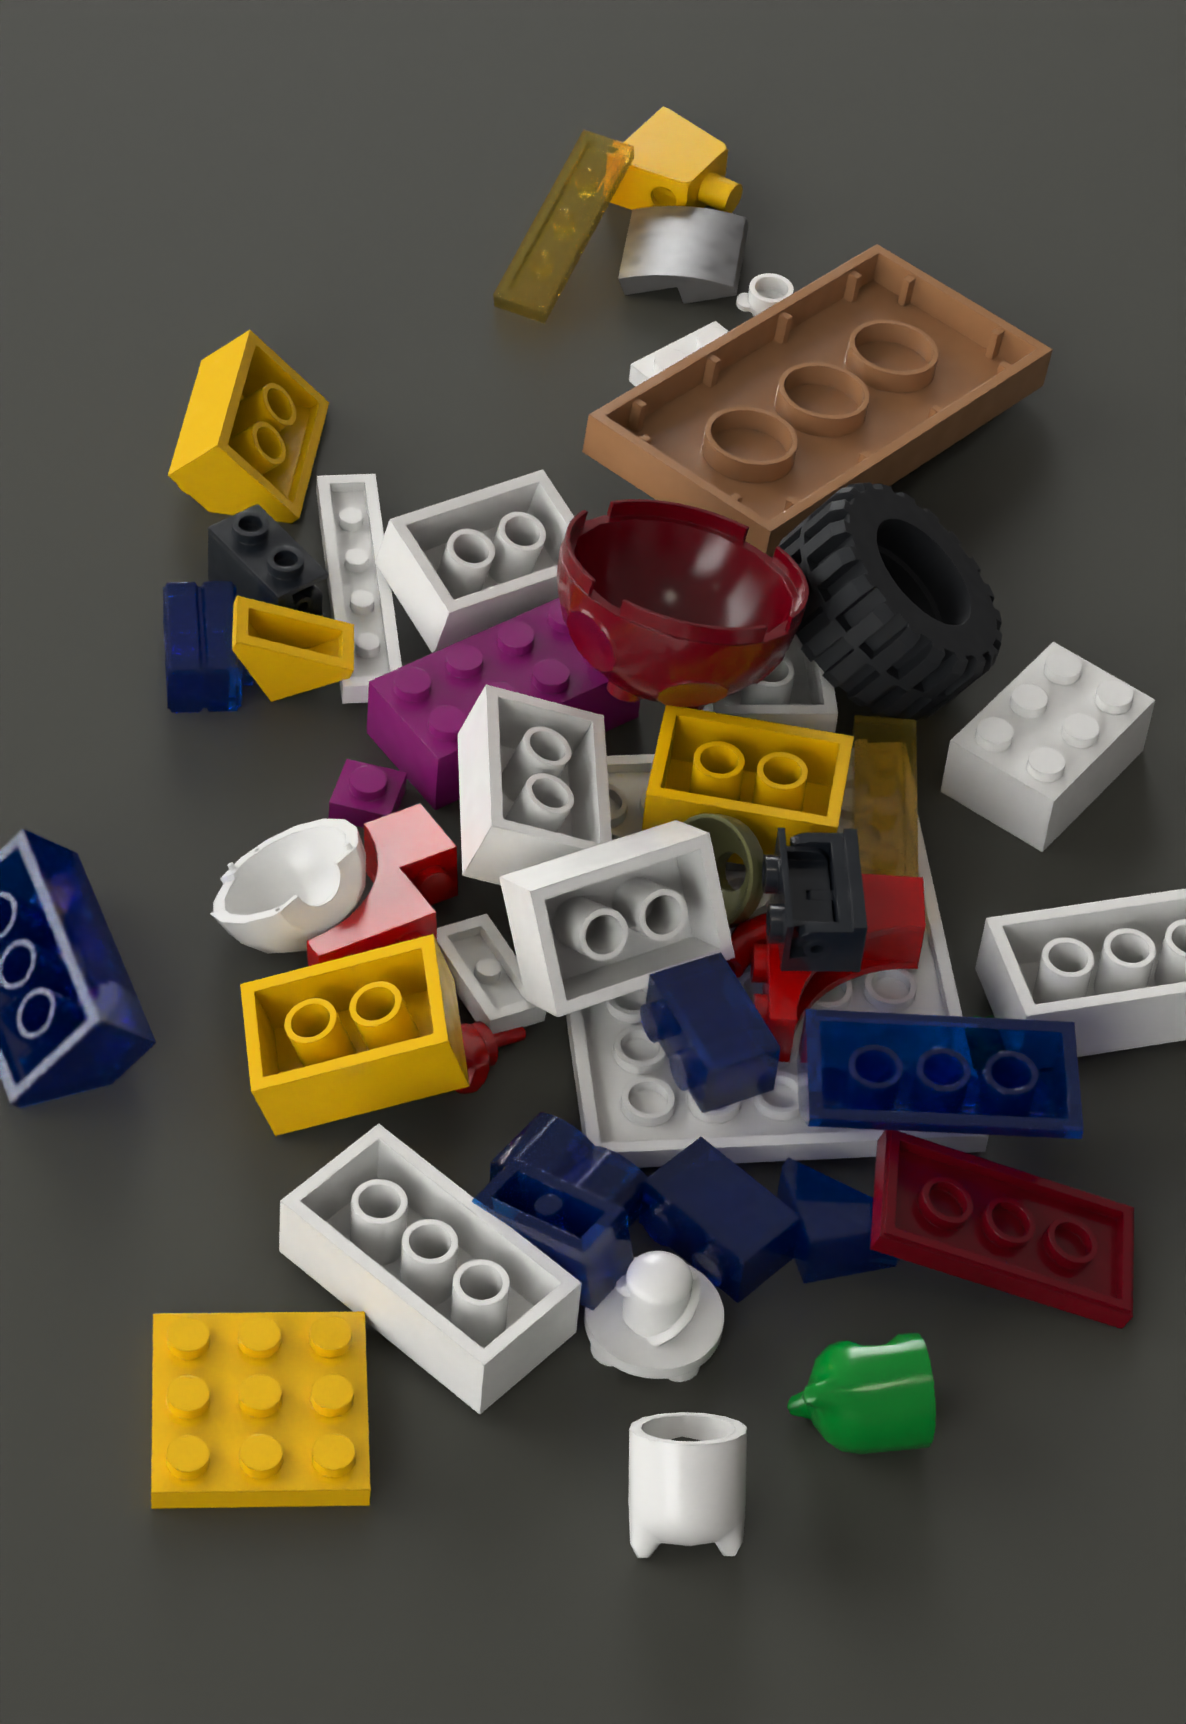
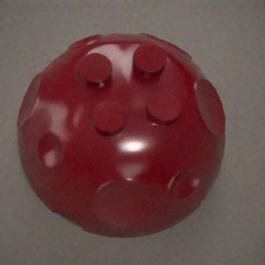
[557,499,809,710]

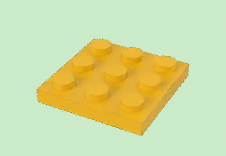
[151,1311,371,1509]

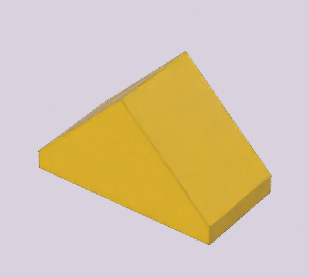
[232,596,354,702]

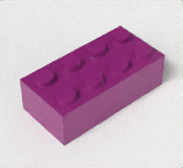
[367,598,640,810]

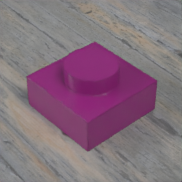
[328,759,407,828]

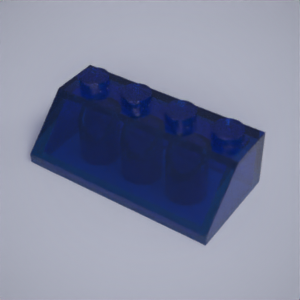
[0,829,156,1108]
[797,1009,1084,1139]

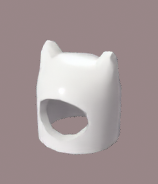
[628,1412,747,1558]

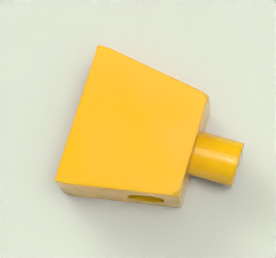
[604,106,743,213]

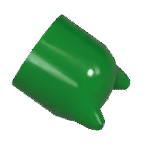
[786,1333,936,1454]

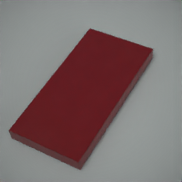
[870,1127,1134,1329]

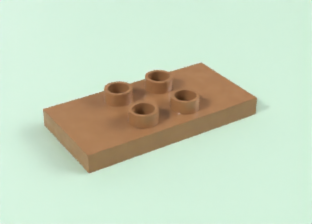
[582,244,1053,558]

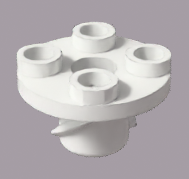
[584,1251,724,1382]

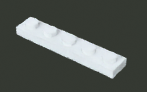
[316,474,402,704]

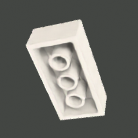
[975,888,1186,1067]
[279,1123,582,1414]

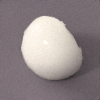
[210,819,366,954]

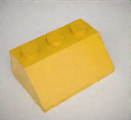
[168,330,329,523]

